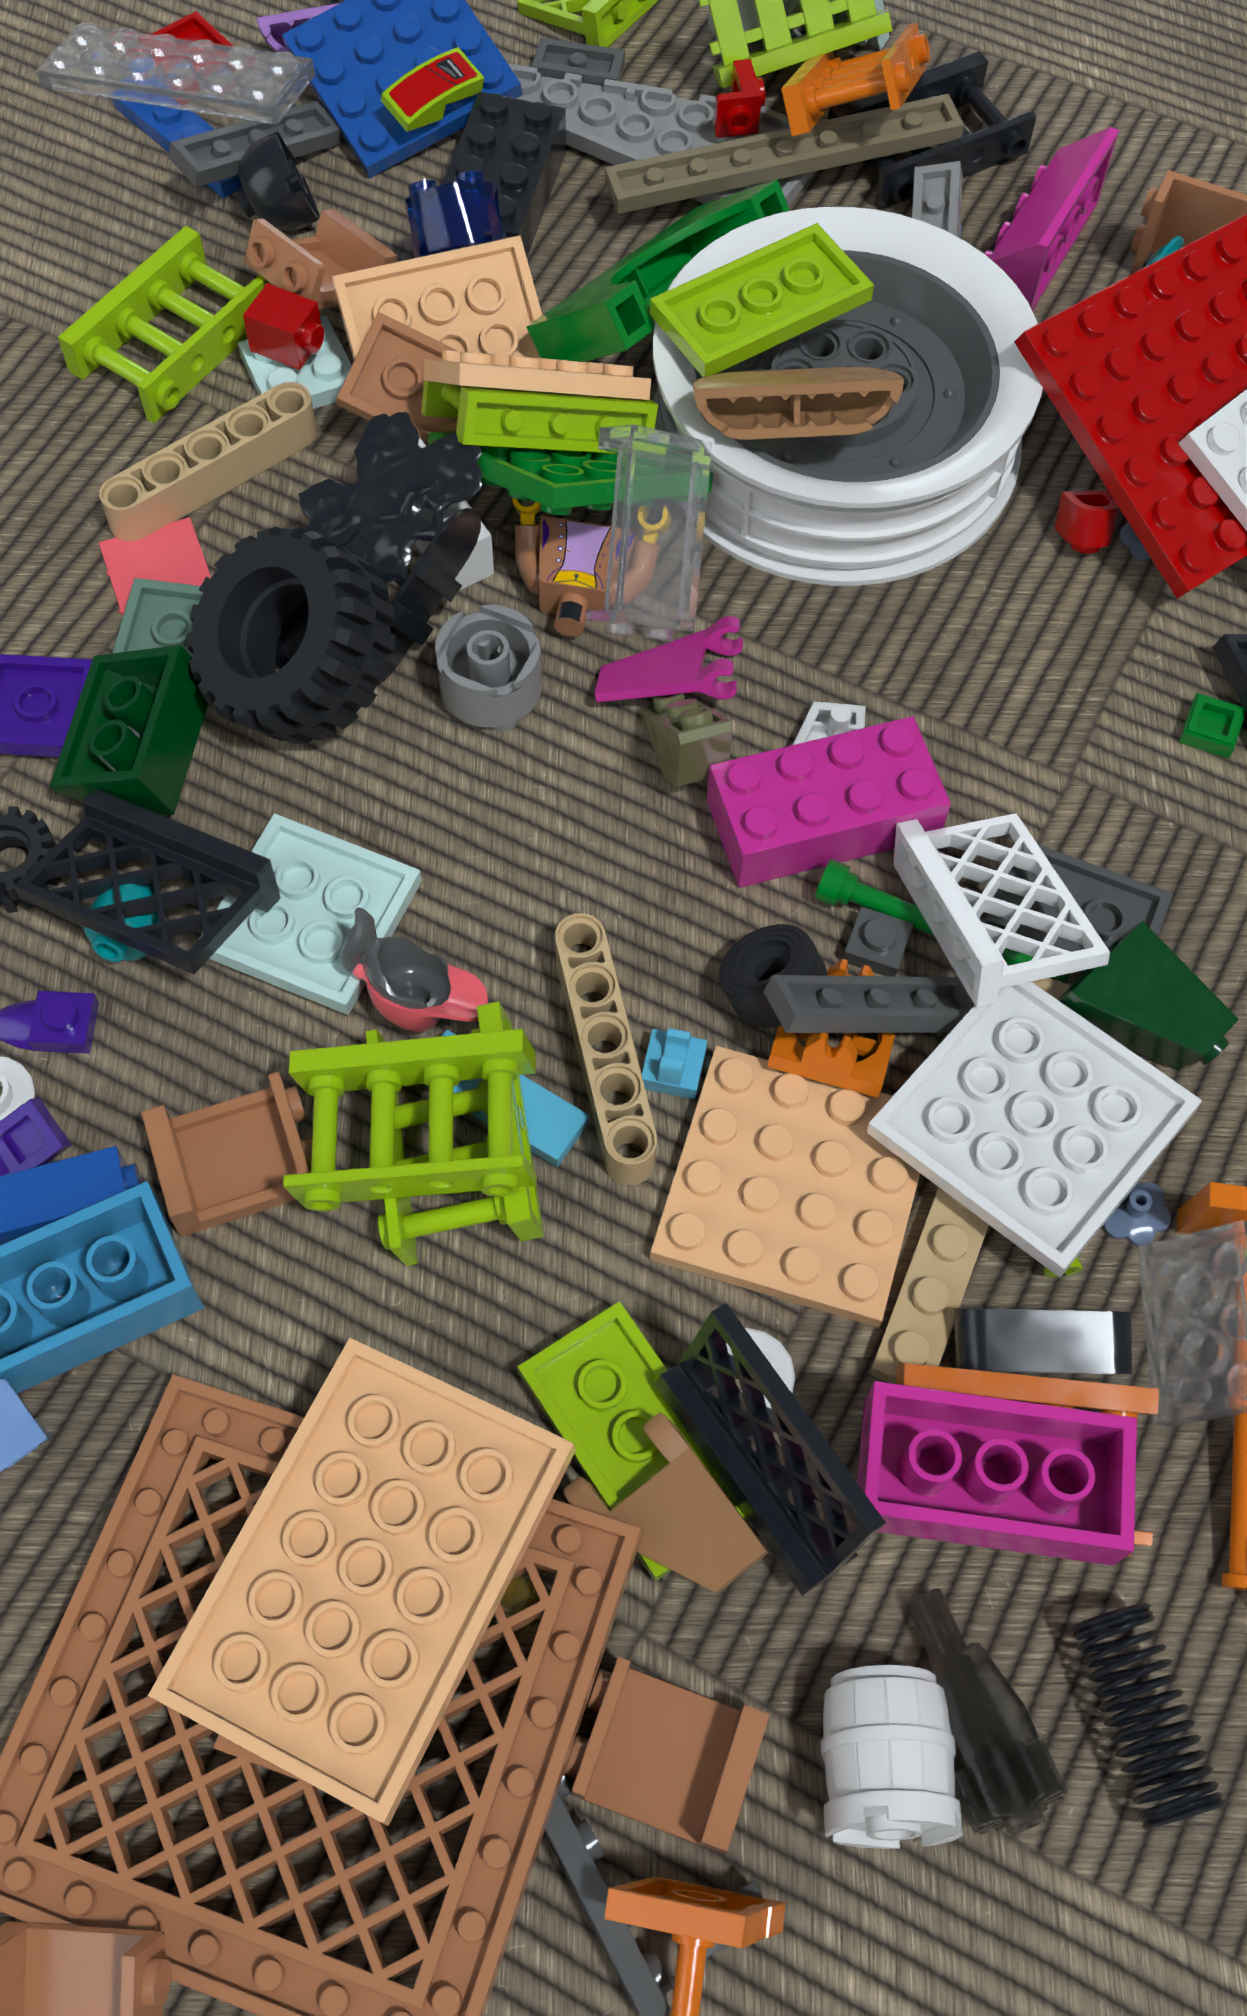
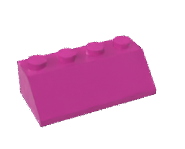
[985,127,1119,311]

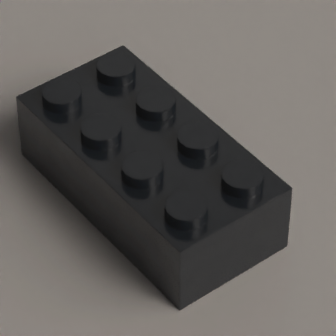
[429,91,566,258]

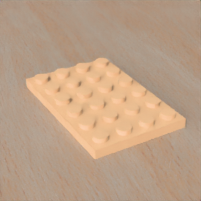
[148,1338,576,1826]

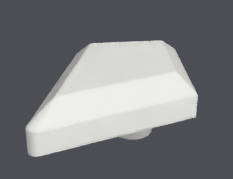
[793,701,866,745]

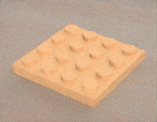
[332,236,542,360]
[650,1046,920,1328]

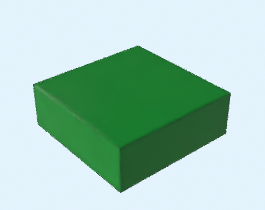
[1179,693,1246,759]

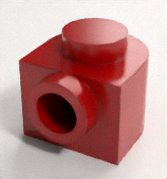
[1055,490,1119,553]

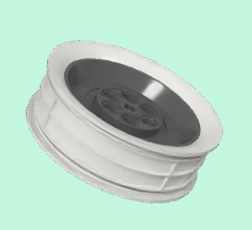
[652,207,1043,586]

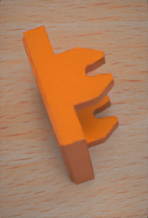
[767,959,896,1098]

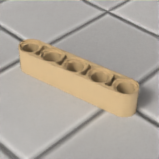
[99,382,317,541]
[555,913,657,1185]

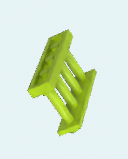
[58,226,273,424]
[421,380,658,455]
[365,1001,544,1266]
[283,1029,537,1211]

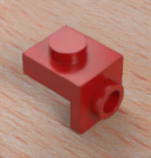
[714,59,765,138]

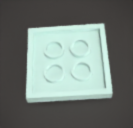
[198,813,422,1015]

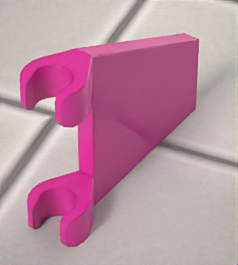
[594,616,743,702]

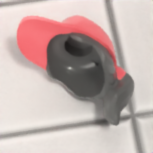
[340,907,488,1033]

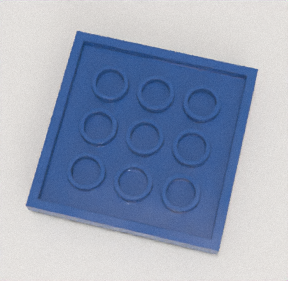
[282,0,522,179]

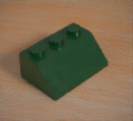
[49,645,208,816]

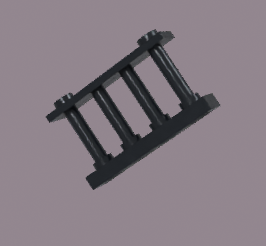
[828,51,1037,210]

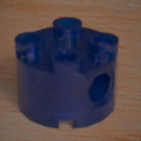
[404,170,506,258]

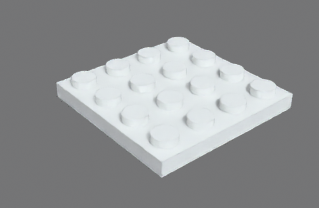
[867,982,1202,1278]

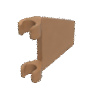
[564,1413,769,1594]

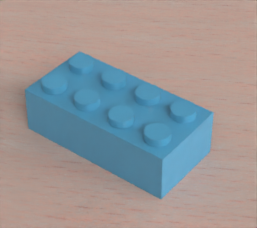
[0,1181,205,1394]

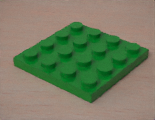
[428,431,714,515]

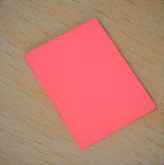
[99,517,211,616]

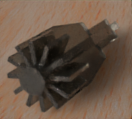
[907,1588,1068,1835]

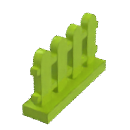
[698,0,893,88]

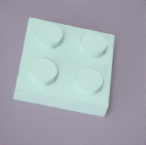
[238,315,352,409]

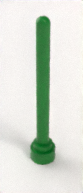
[814,858,1069,983]

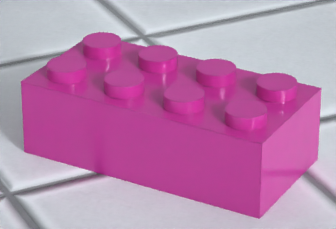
[706,716,951,888]
[857,1381,1137,1566]

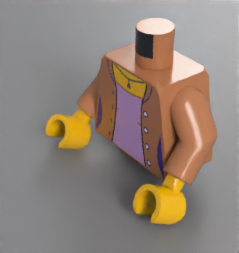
[512,498,668,637]

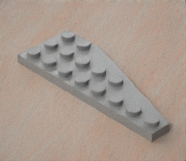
[508,63,815,206]

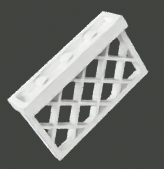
[893,813,1110,1008]

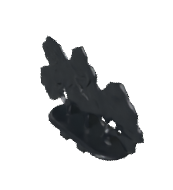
[275,412,482,685]

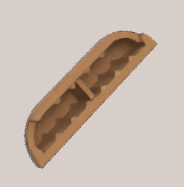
[693,367,904,440]

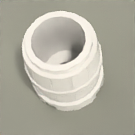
[821,1665,963,1849]

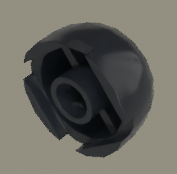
[236,131,320,232]

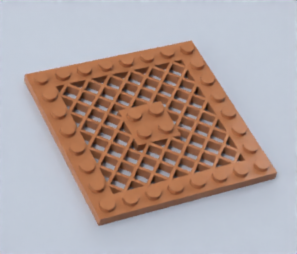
[0,1374,643,2016]

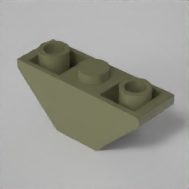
[639,693,733,787]

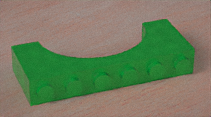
[526,179,790,362]

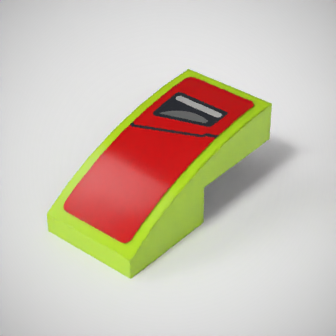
[380,47,485,132]

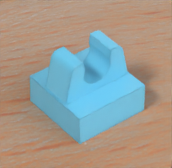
[642,1028,708,1100]

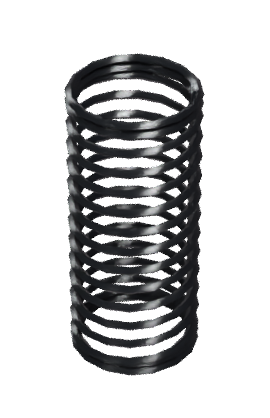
[1070,1603,1226,1830]

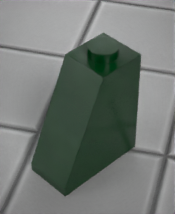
[1057,921,1239,1070]

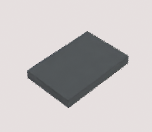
[984,844,1173,971]

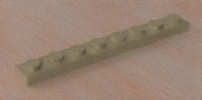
[605,94,964,214]

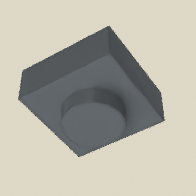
[843,906,914,977]

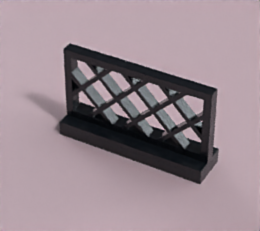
[14,788,281,975]
[654,1303,886,1596]

